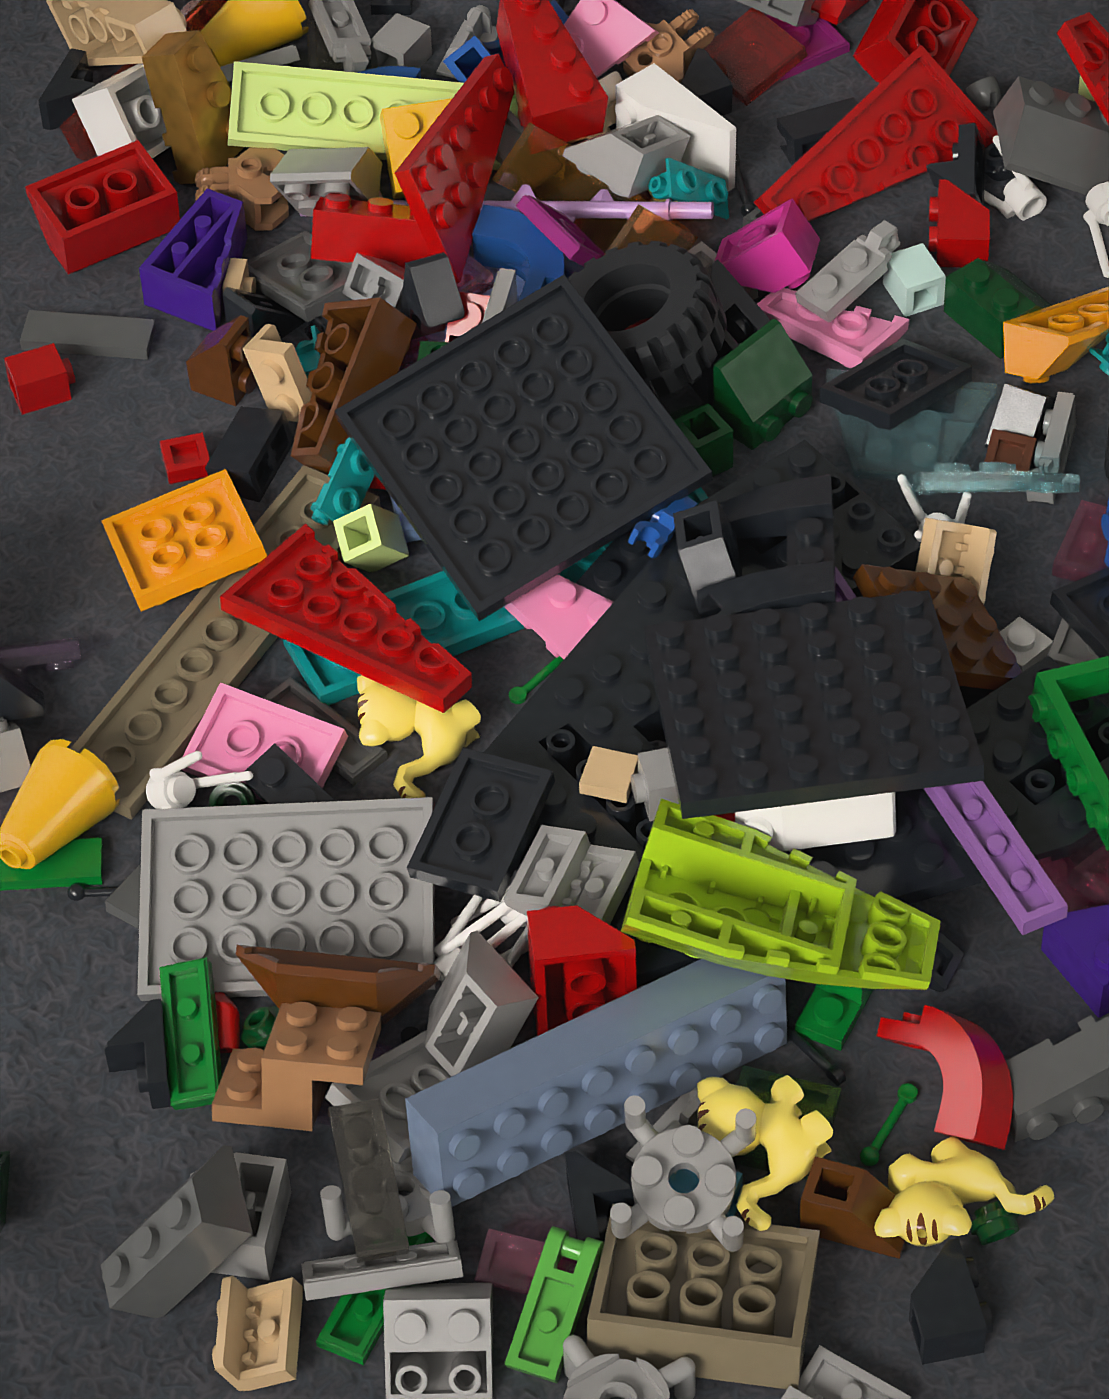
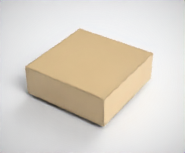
[579,746,638,803]

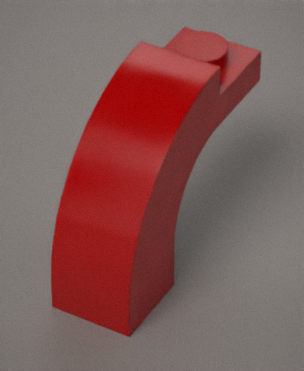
[876,1005,1013,1150]

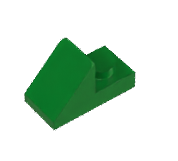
[795,984,874,1051]

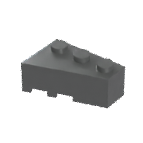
[1006,1015,1109,1142]

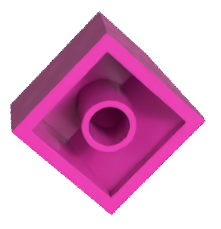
[715,198,820,293]

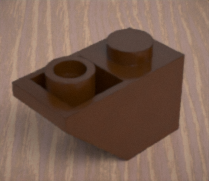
[186,315,257,407]
[800,1156,906,1259]

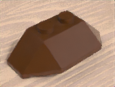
[236,944,440,1024]

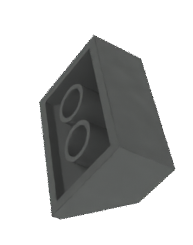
[993,76,1109,195]
[101,1145,253,1318]

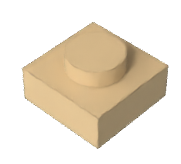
[222,258,256,294]

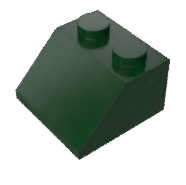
[943,258,1052,359]
[713,318,813,450]

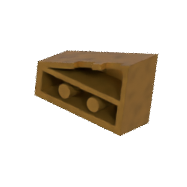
[141,30,244,184]

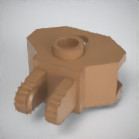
[623,9,715,84]
[195,147,289,231]

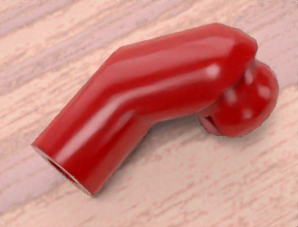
[215,992,240,1053]

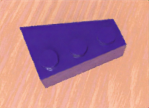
[139,188,248,331]
[1041,904,1109,1018]

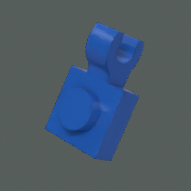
[628,496,698,558]

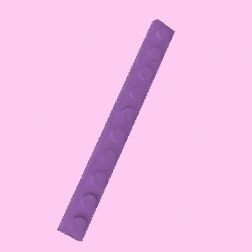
[836,568,1068,935]

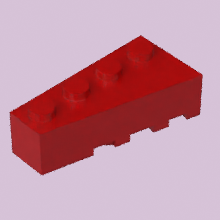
[496,0,609,153]

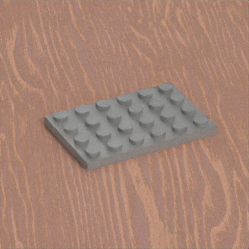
[137,797,435,1001]

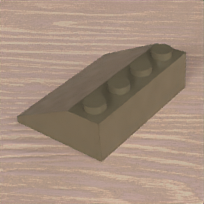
[587,1204,820,1390]

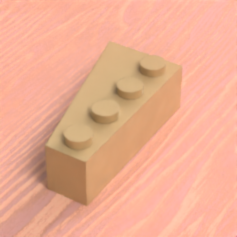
[46,0,187,66]

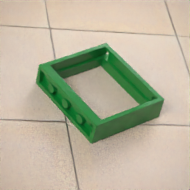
[1028,656,1109,851]

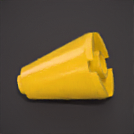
[200,0,309,67]
[0,739,120,869]

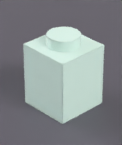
[883,243,946,317]

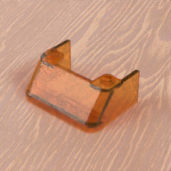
[492,122,699,255]

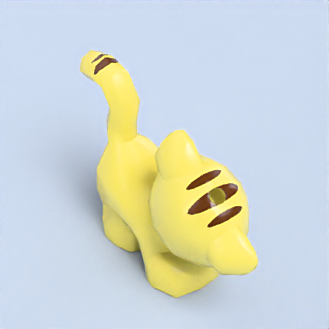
[357,675,481,798]
[697,1075,833,1231]
[874,1137,1055,1247]

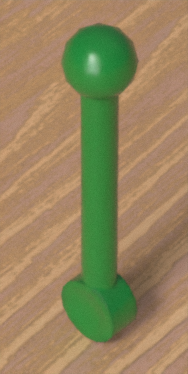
[508,656,564,704]
[859,1083,918,1166]

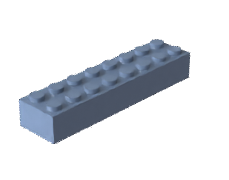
[405,959,787,1207]

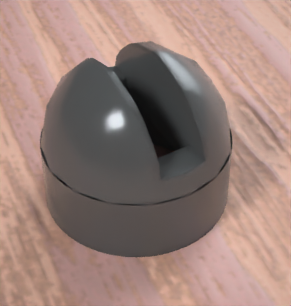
[965,76,1002,111]

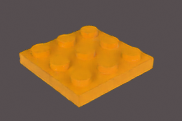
[101,469,267,612]

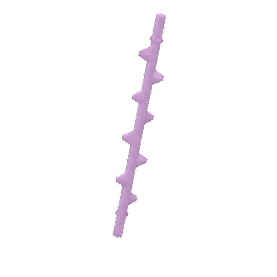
[299,185,714,231]

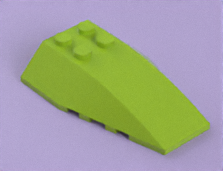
[621,798,941,990]

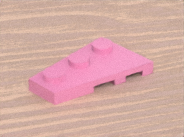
[564,0,659,78]
[757,288,910,368]
[504,574,613,659]

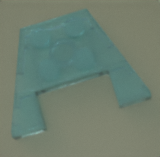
[826,369,997,486]
[906,462,1080,495]

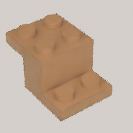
[212,1002,381,1131]

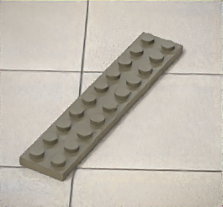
[70,465,380,820]

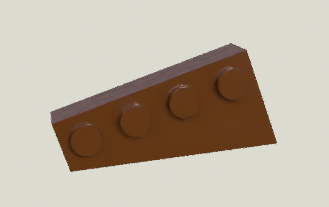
[290,297,417,475]

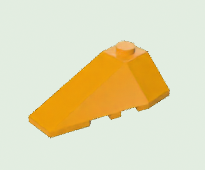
[1003,286,1109,383]

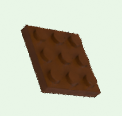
[853,564,1022,690]

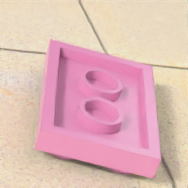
[182,683,348,802]

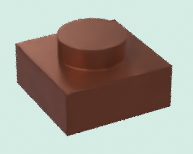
[982,429,1037,486]

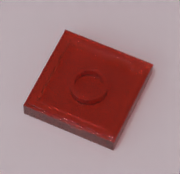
[704,8,808,106]

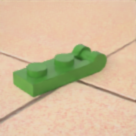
[505,1226,604,1383]

